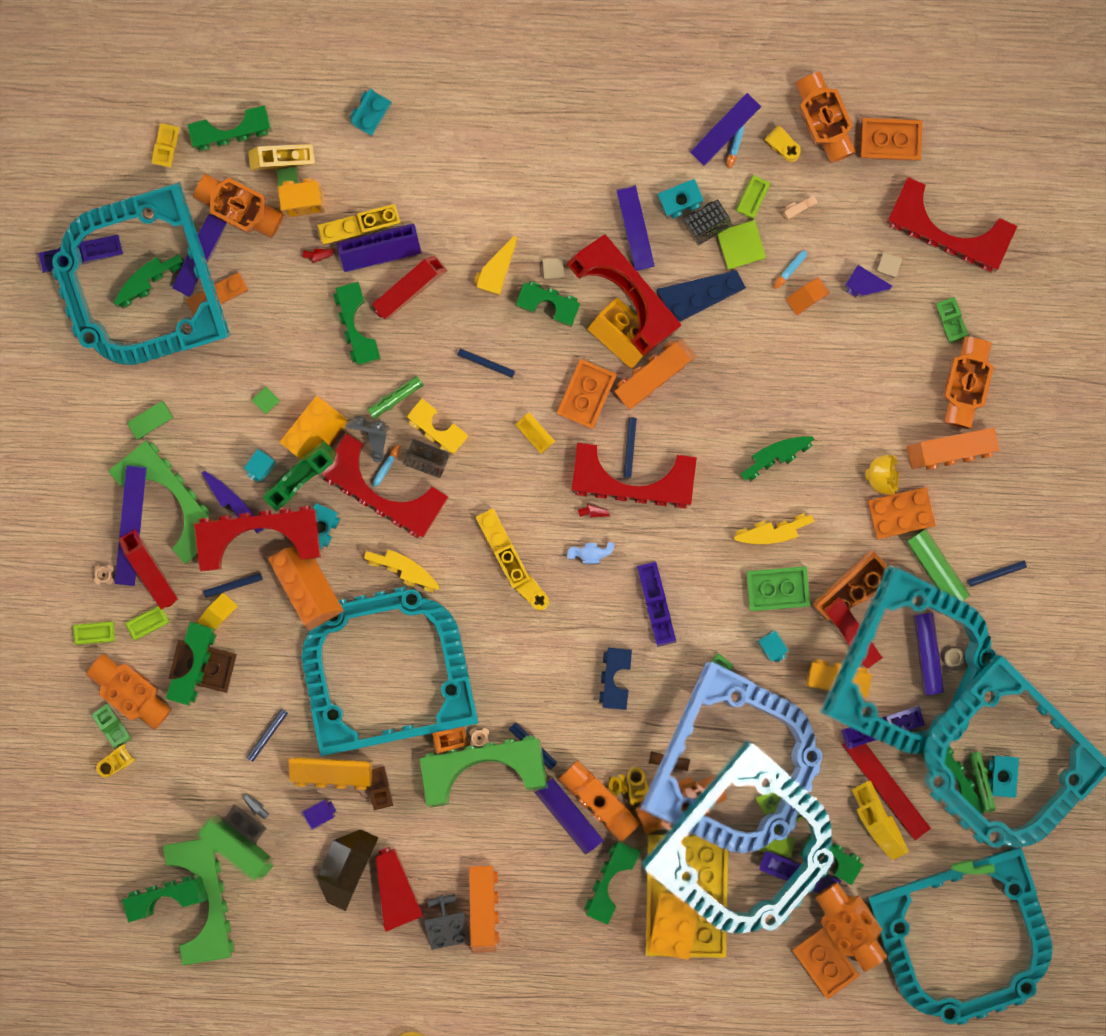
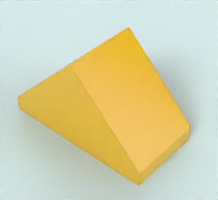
[197,593,238,633]

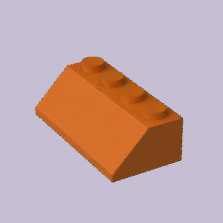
[268,546,344,631]

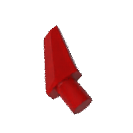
[303,249,335,263]
[578,503,610,518]

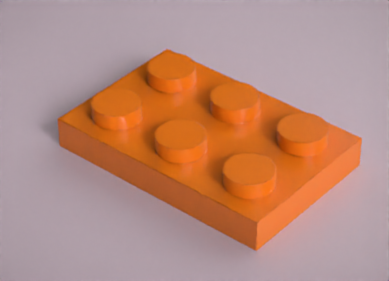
[860,118,923,161]
[556,358,617,430]
[868,487,936,539]
[791,926,860,1000]

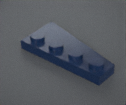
[656,270,746,322]

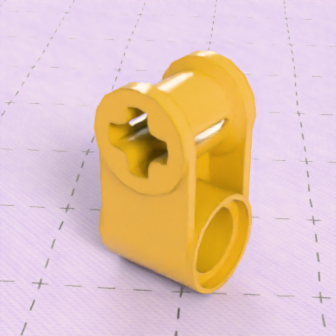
[764,125,801,162]
[514,573,550,611]
[96,744,136,778]
[627,766,649,806]

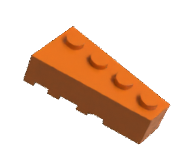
[614,339,697,410]
[907,427,1000,470]
[812,550,887,621]
[469,866,499,953]

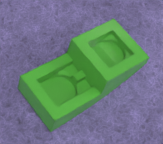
[936,297,969,344]
[127,401,174,440]
[91,703,132,749]
[950,860,995,874]

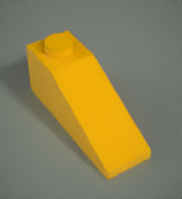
[248,144,315,171]
[474,236,518,296]

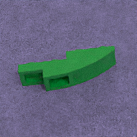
[114,254,184,309]
[740,436,815,482]

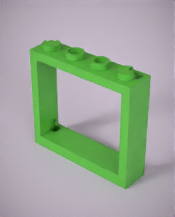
[197,814,274,881]

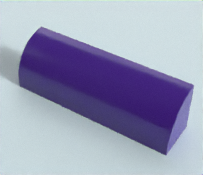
[337,223,422,272]
[913,613,944,695]
[534,778,604,855]

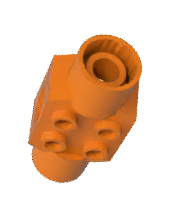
[795,71,856,164]
[193,173,284,239]
[943,336,994,429]
[86,653,172,731]
[558,760,641,842]
[635,774,727,834]
[814,882,887,972]

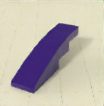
[690,93,762,166]
[616,185,655,271]
[172,214,227,297]
[37,235,123,273]
[202,471,265,534]
[637,561,677,647]
[841,706,925,749]
[759,851,842,893]

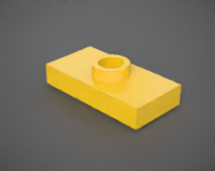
[515,412,555,454]

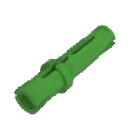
[367,375,424,420]
[969,752,996,813]

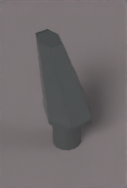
[242,793,269,819]

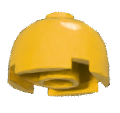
[865,455,899,495]

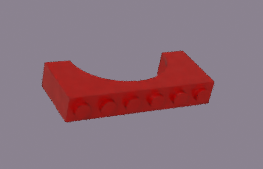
[886,177,1018,273]
[566,234,682,356]
[321,433,449,539]
[571,443,697,509]
[194,506,322,572]

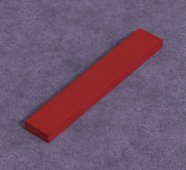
[841,742,931,841]

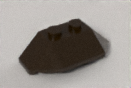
[317,829,379,911]

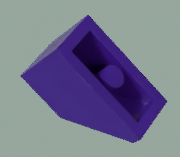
[844,265,892,298]
[302,799,337,830]

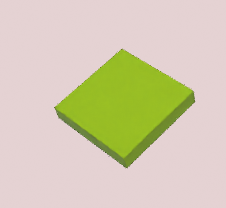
[716,220,766,270]

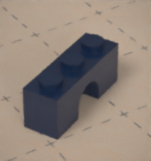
[599,647,632,710]

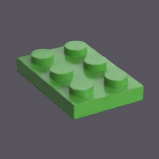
[746,566,810,611]

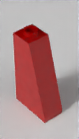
[372,256,447,320]
[119,529,178,610]
[376,847,424,932]

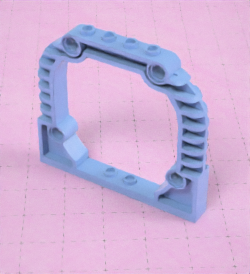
[640,662,822,853]

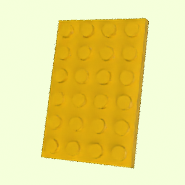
[645,834,728,958]

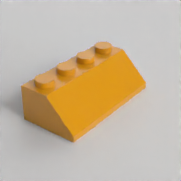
[289,757,373,790]

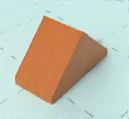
[786,277,830,316]
[433,726,468,753]

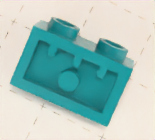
[349,88,392,137]

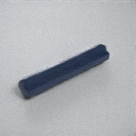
[509,722,557,770]

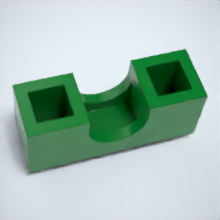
[516,281,581,327]
[798,833,864,885]

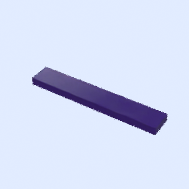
[115,465,147,586]

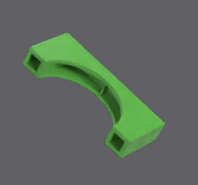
[108,440,217,564]
[420,736,548,808]
[163,839,235,966]

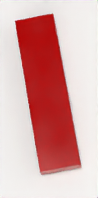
[824,598,883,669]

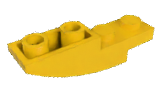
[317,204,401,246]
[476,508,530,588]
[733,513,814,545]
[364,550,440,593]
[852,781,909,861]

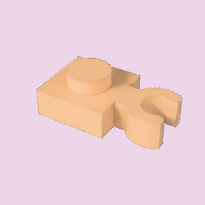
[783,195,818,221]

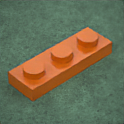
[186,272,248,315]

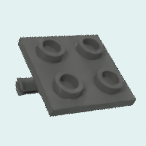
[346,416,390,463]
[424,894,471,950]

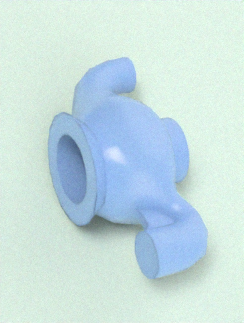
[567,543,614,564]

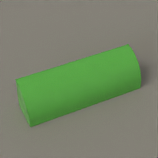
[906,528,970,601]

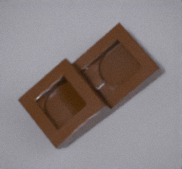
[369,766,394,811]

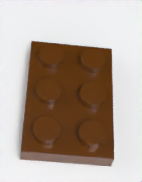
[168,639,237,693]

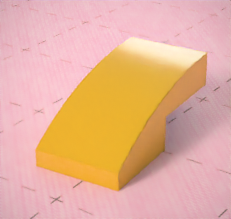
[151,123,181,168]

